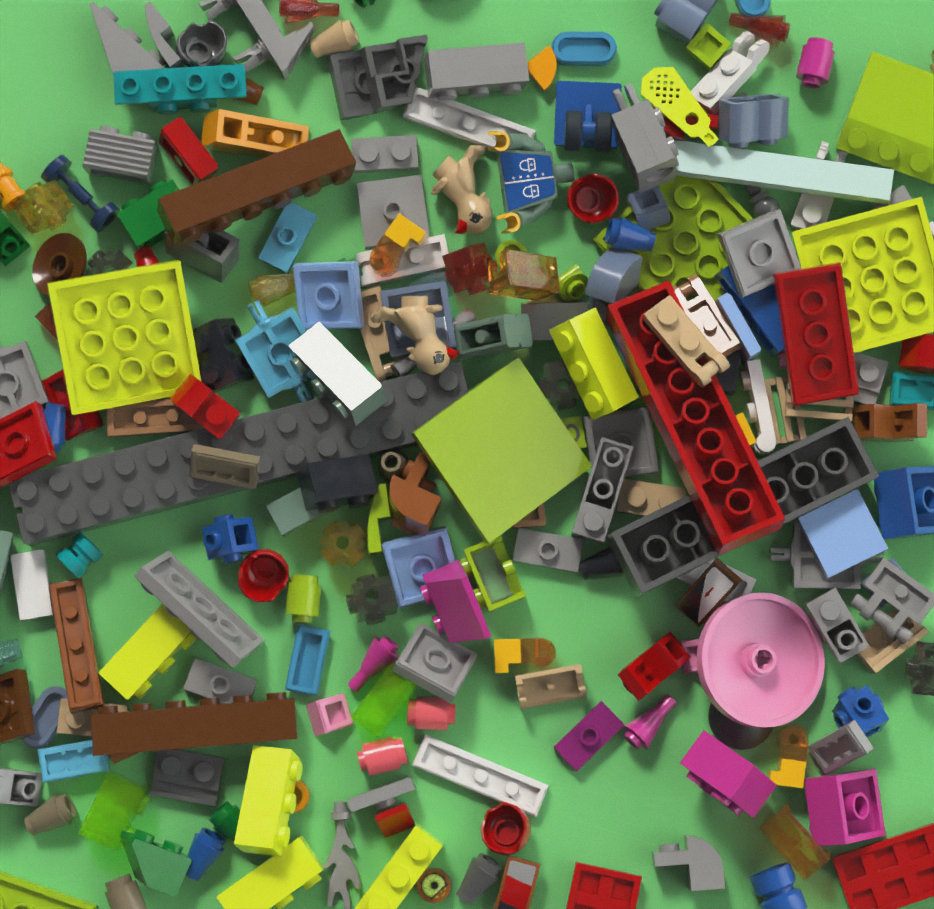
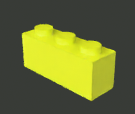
[549,307,639,420]
[98,604,197,700]
[234,745,303,857]
[355,824,443,909]
[216,835,325,909]

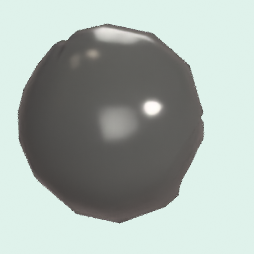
[176,20,228,67]

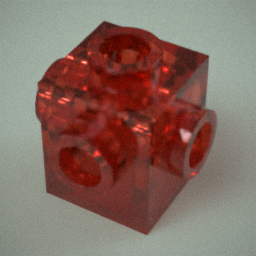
[442,242,497,296]

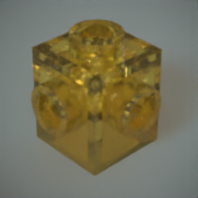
[13,180,74,235]
[319,519,368,569]

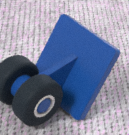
[554,81,622,152]

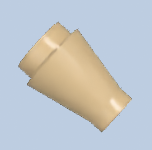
[309,19,360,58]

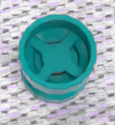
[56,532,103,578]

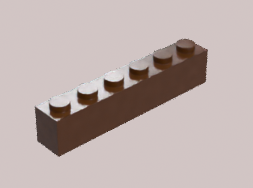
[157,129,357,245]
[91,692,297,756]

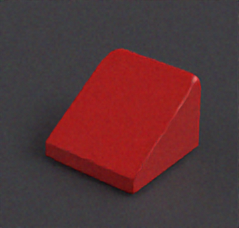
[375,803,415,837]

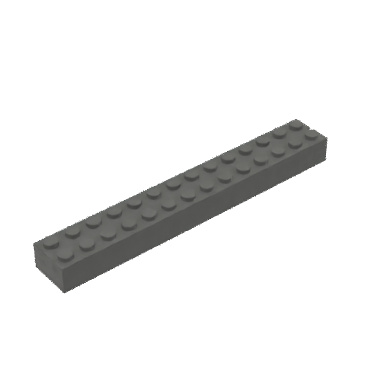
[9,361,468,546]

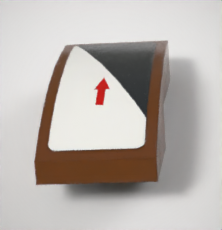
[675,558,742,627]

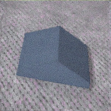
[380,281,457,357]

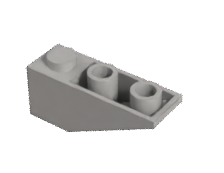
[90,2,166,74]
[571,437,633,545]

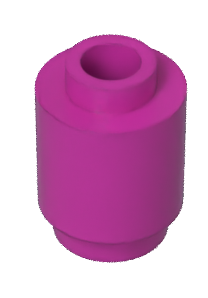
[796,37,835,89]

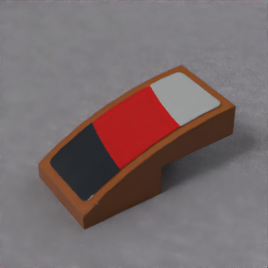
[494,855,541,909]

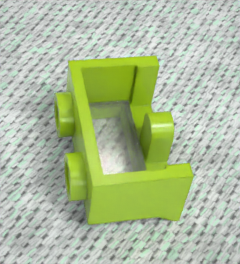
[460,535,526,612]

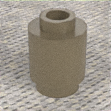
[105,873,147,909]

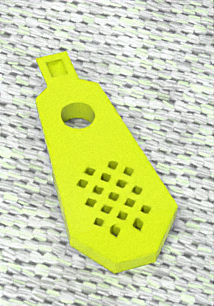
[641,67,719,147]

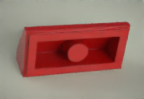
[159,117,219,185]
[42,369,104,441]

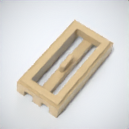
[764,376,807,445]
[785,383,854,421]

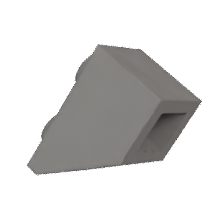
[802,588,870,663]
[0,767,42,806]

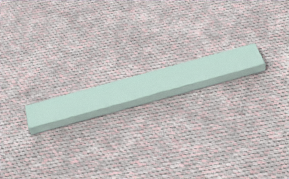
[627,140,894,204]

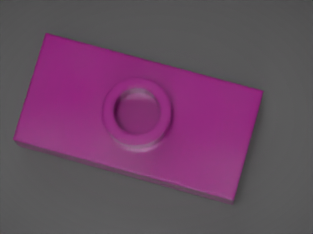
[554,701,624,771]

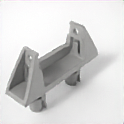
[199,0,315,80]

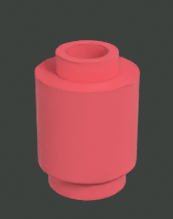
[407,696,456,731]
[357,736,408,776]

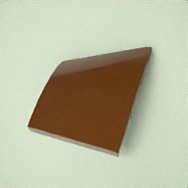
[0,669,35,745]

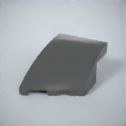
[327,35,428,121]

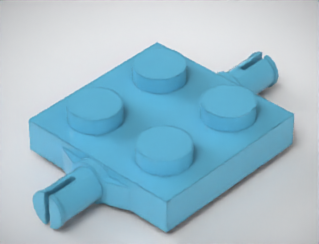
[235,300,314,403]

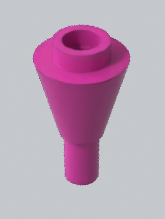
[348,635,400,692]
[623,695,677,750]

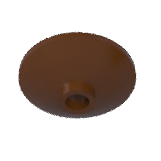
[32,233,87,296]

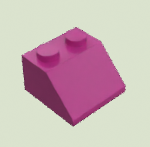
[420,560,492,643]
[804,769,886,846]

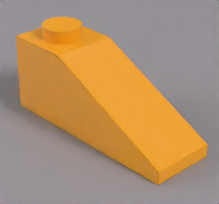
[201,109,309,156]

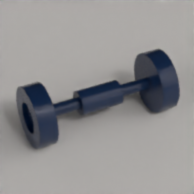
[41,155,120,233]

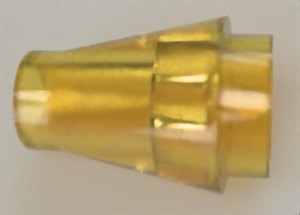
[248,272,295,307]

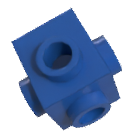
[202,514,258,564]
[832,685,889,738]

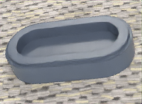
[22,686,67,748]

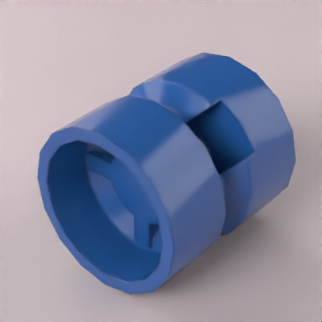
[749,862,807,909]

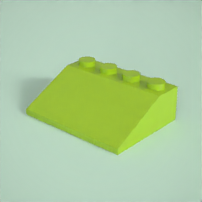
[835,51,934,184]

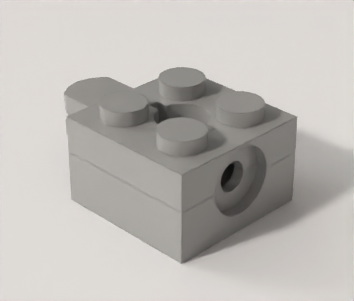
[611,83,679,193]

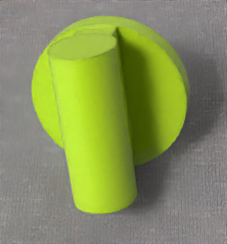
[549,264,588,302]

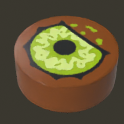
[417,868,451,903]

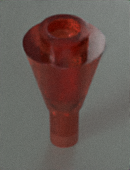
[279,0,339,23]
[728,13,790,47]

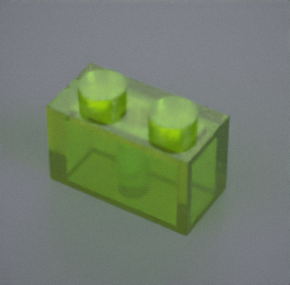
[351,663,418,738]
[79,771,150,851]

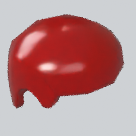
[566,174,619,224]
[238,549,289,602]
[481,802,531,856]

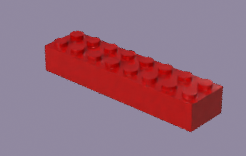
[606,280,785,556]

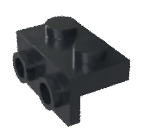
[192,318,254,393]

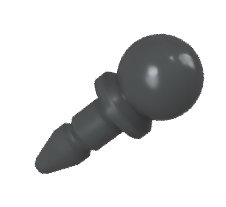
[745,185,779,218]

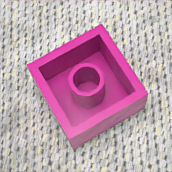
[680,730,777,818]

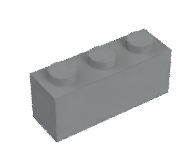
[424,42,530,101]

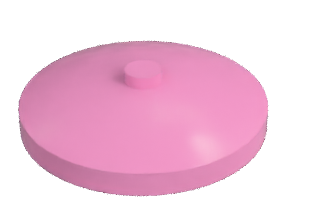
[697,593,825,728]

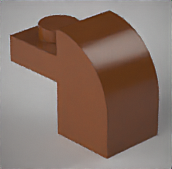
[851,403,927,442]
[389,452,441,536]

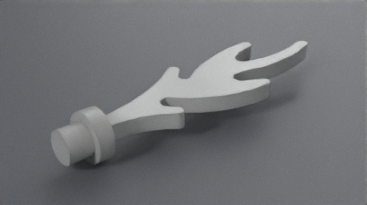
[324,801,361,909]

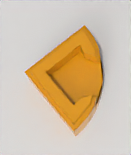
[527,45,557,92]

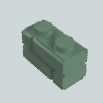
[454,314,533,359]

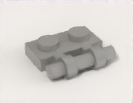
[850,558,934,644]

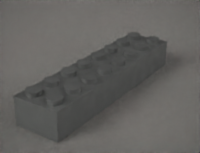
[606,417,879,597]

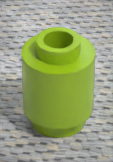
[286,574,321,623]

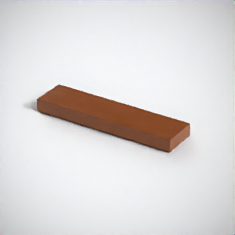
[49,578,104,714]

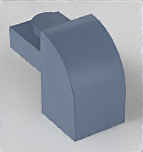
[585,248,642,326]

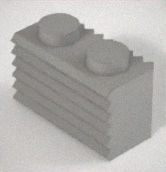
[83,126,158,184]

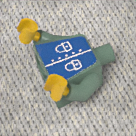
[487,131,574,234]

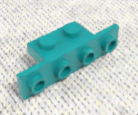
[113,64,247,115]

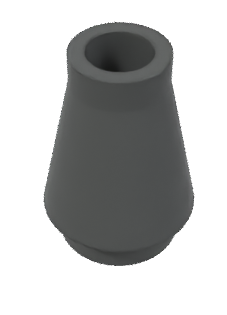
[456,853,502,905]

